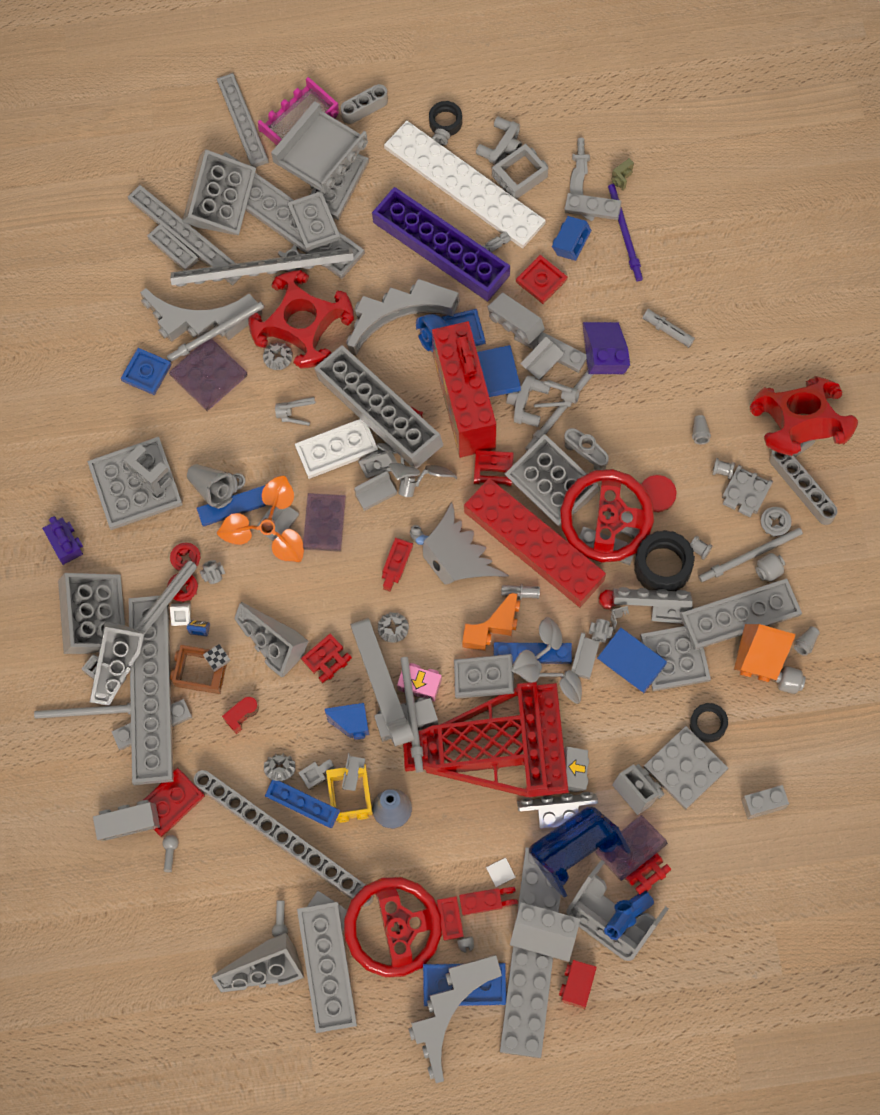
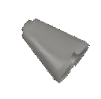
[187,464,238,509]

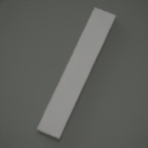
[217,73,269,167]

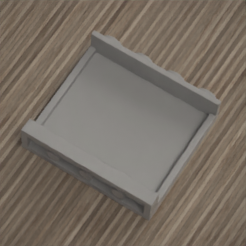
[271,101,368,194]

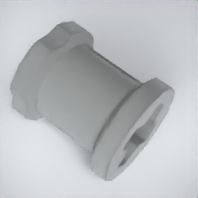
[712,458,735,479]
[690,535,713,560]

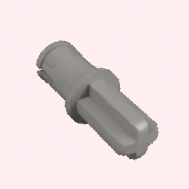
[501,584,540,599]

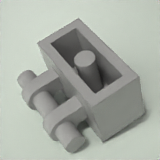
[612,764,665,815]

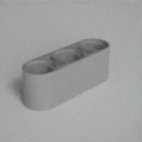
[341,84,388,124]

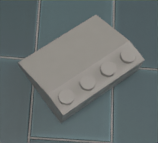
[182,149,256,235]
[505,434,600,526]
[58,573,125,654]

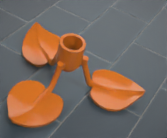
[217,475,304,562]

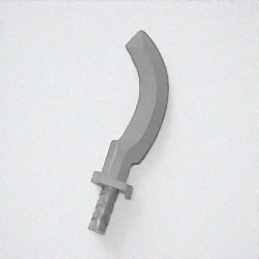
[570,138,594,221]

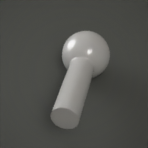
[162,835,179,872]
[272,900,288,937]

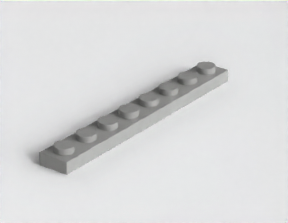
[128,185,240,286]

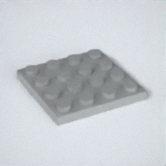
[87,437,183,530]

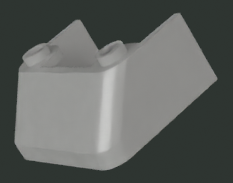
[566,860,669,961]

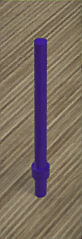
[608,184,643,282]

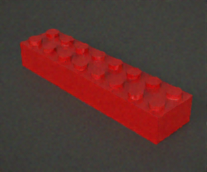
[464,478,606,608]

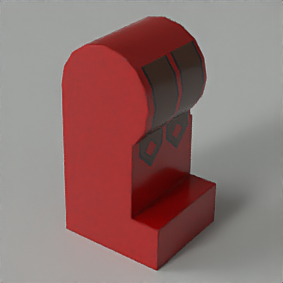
[222,696,259,734]

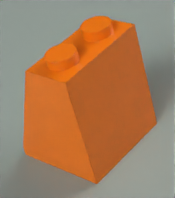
[734,624,796,683]

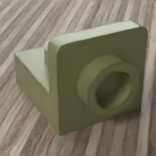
[611,158,634,191]

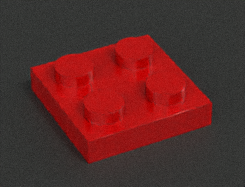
[516,255,568,304]

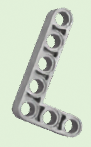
[769,440,837,525]

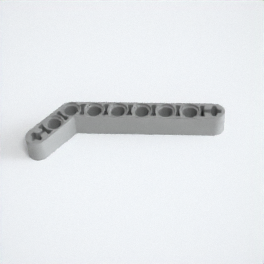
[350,618,414,747]

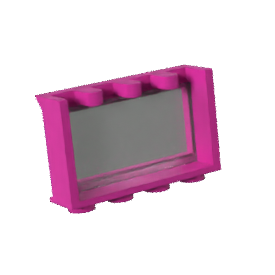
[258,77,339,145]

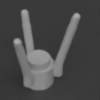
[534,380,580,408]
[275,397,316,426]

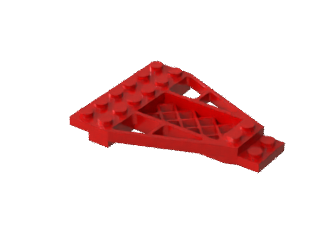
[403,682,569,797]

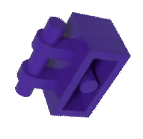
[42,516,83,565]

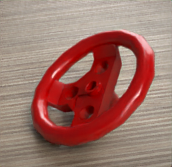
[560,469,654,563]
[344,877,442,978]

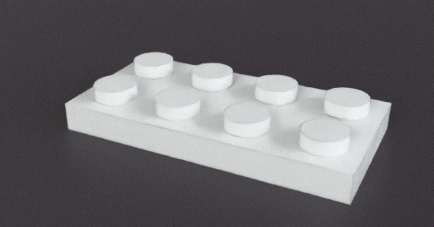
[295,419,378,479]

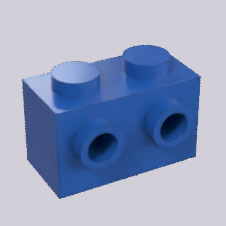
[552,216,592,261]

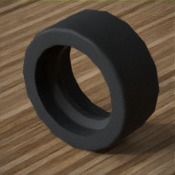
[429,101,462,136]
[690,703,728,742]

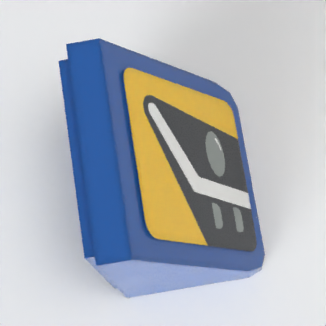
[187,620,210,636]

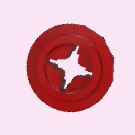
[170,542,201,571]
[167,573,198,603]

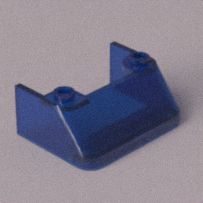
[529,807,631,898]

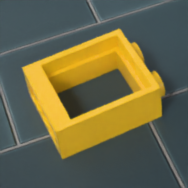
[326,764,373,823]

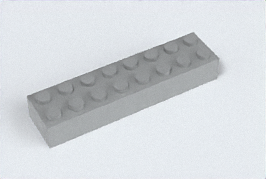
[314,345,443,469]

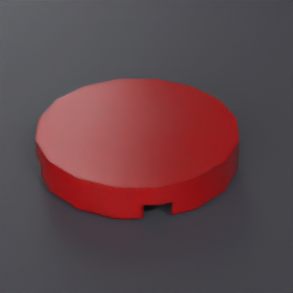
[642,475,677,513]

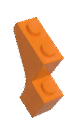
[462,593,521,651]

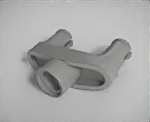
[476,116,522,165]
[506,375,551,427]
[564,428,609,470]

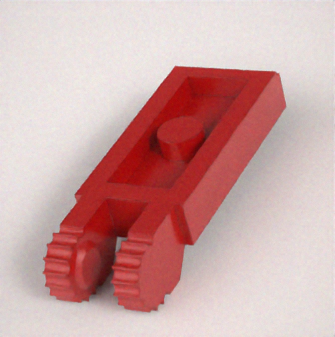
[459,887,518,916]

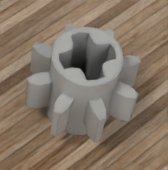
[200,560,225,584]
[589,619,613,642]

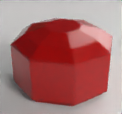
[599,589,617,610]

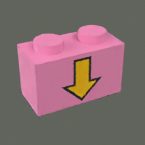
[397,663,442,702]

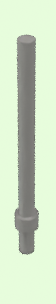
[167,302,265,362]
[525,371,594,451]
[698,528,803,583]
[401,657,424,773]
[34,703,131,719]

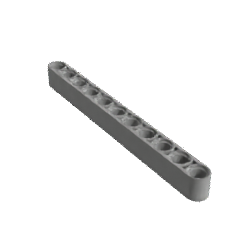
[194,770,374,907]

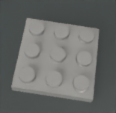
[640,626,711,692]
[644,726,728,810]

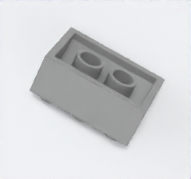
[510,902,581,962]

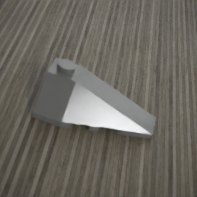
[234,602,309,677]
[90,622,144,705]
[212,933,304,992]

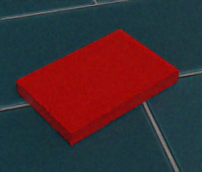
[142,767,205,838]

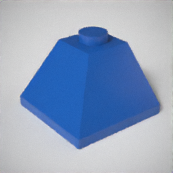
[325,703,369,740]

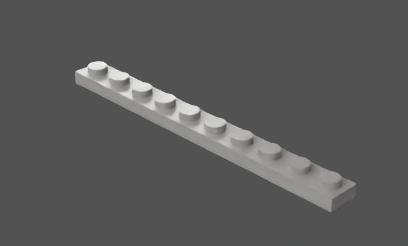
[170,248,354,287]

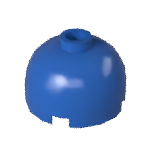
[416,314,449,352]

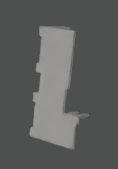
[610,606,629,632]
[342,753,365,791]

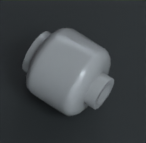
[755,553,785,582]
[775,666,806,694]

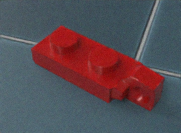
[382,538,414,592]

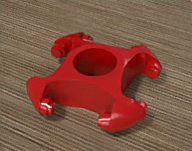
[248,270,354,369]
[750,376,858,456]

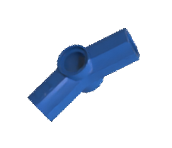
[604,891,654,940]

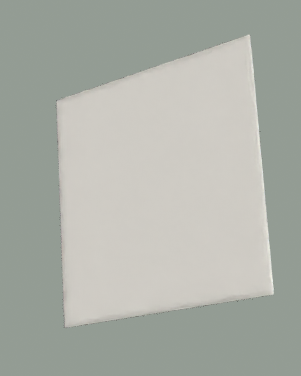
[486,858,515,887]

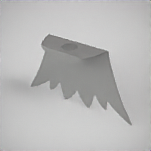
[423,503,509,584]

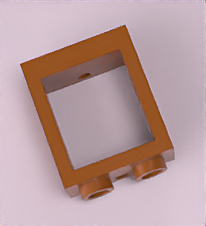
[170,645,228,694]

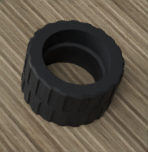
[634,530,695,591]

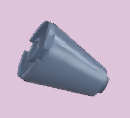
[372,789,412,829]

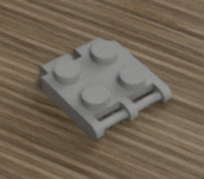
[722,465,773,517]

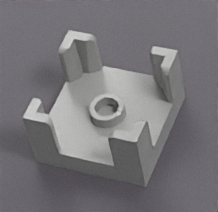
[124,444,173,496]

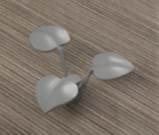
[377,443,457,497]
[511,617,582,704]

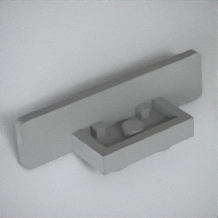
[517,792,598,828]

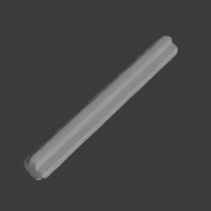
[135,560,197,635]

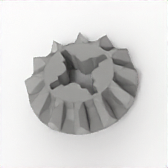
[263,341,293,370]
[761,507,792,537]
[378,612,409,643]
[264,753,295,781]

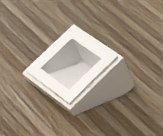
[170,603,191,626]

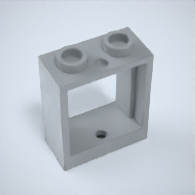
[492,144,548,199]

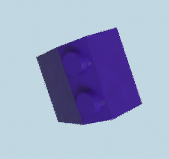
[582,322,630,374]

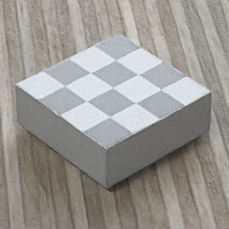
[203,644,231,672]

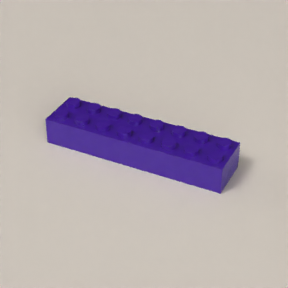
[372,187,510,302]

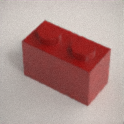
[559,960,597,1009]

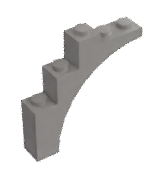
[346,279,460,355]
[140,288,263,342]
[408,955,502,1083]

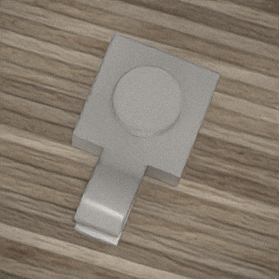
[298,759,335,790]

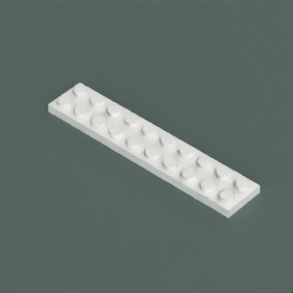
[384,121,546,249]

